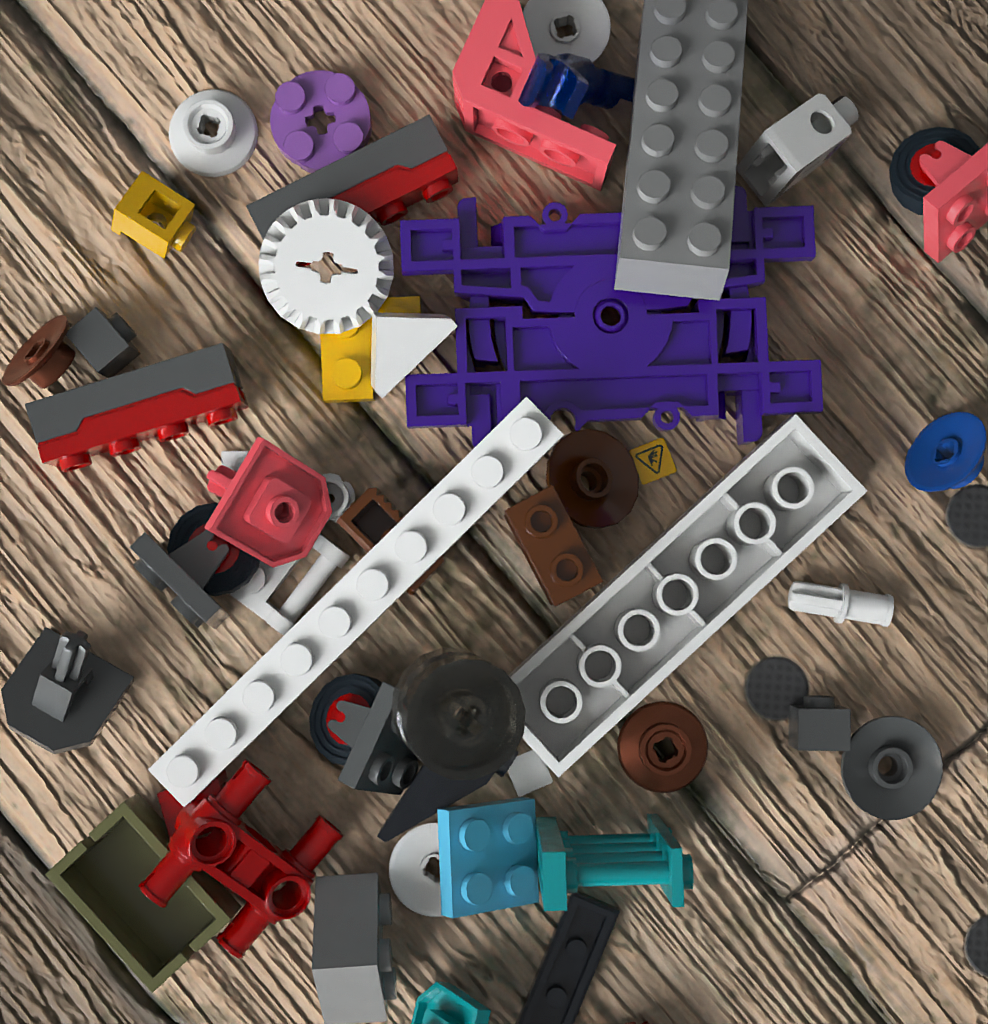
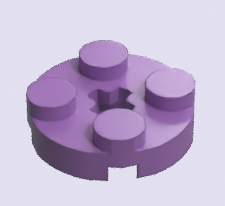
[270,70,372,173]

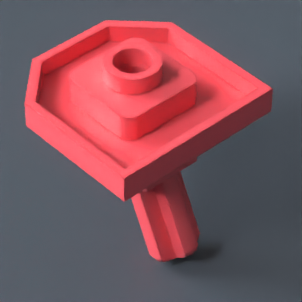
[204,437,332,568]

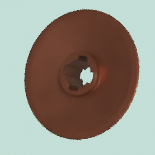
[2,315,76,389]
[617,701,708,793]

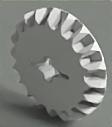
[259,198,394,335]

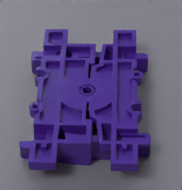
[400,186,823,448]

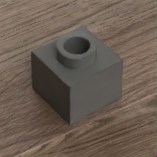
[66,307,141,378]
[788,695,851,751]

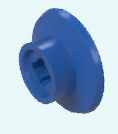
[905,412,987,492]

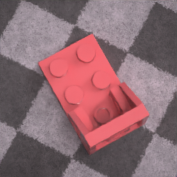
[452,0,616,191]

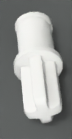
[788,581,894,627]

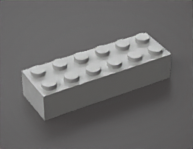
[614,0,748,301]

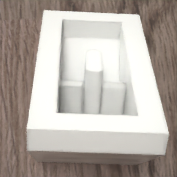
[371,312,458,398]

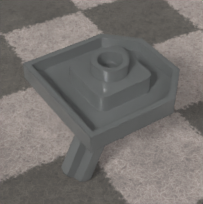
[1,627,134,754]

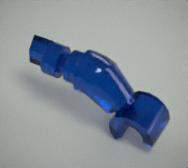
[518,53,635,119]

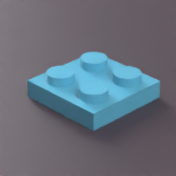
[437,797,539,918]

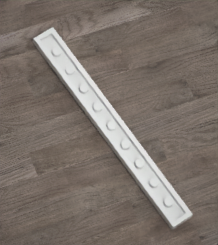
[148,397,564,807]

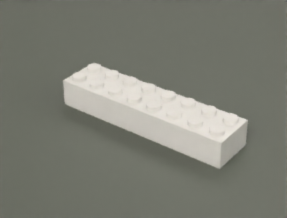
[487,414,867,778]

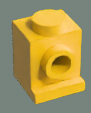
[111,171,196,259]

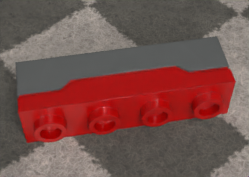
[246,114,458,267]
[25,343,249,472]

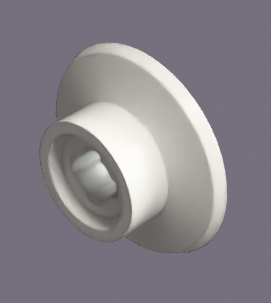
[523,0,611,71]
[169,89,258,177]
[389,823,443,917]

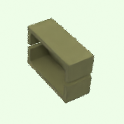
[45,793,242,993]

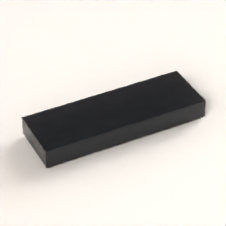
[515,891,620,1024]

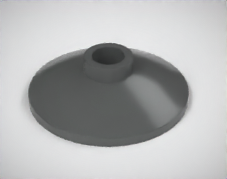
[841,716,943,820]

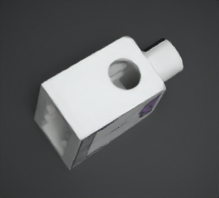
[736,93,859,207]

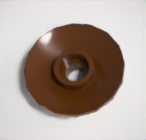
[546,428,639,529]

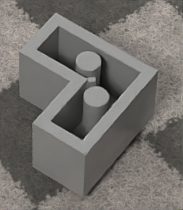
[312,872,397,1024]

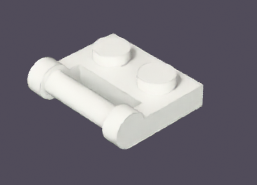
[230,533,351,635]

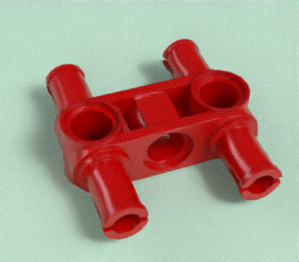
[138,759,344,959]

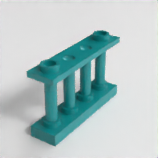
[536,813,694,911]

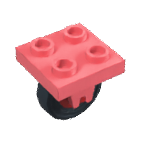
[889,127,988,263]

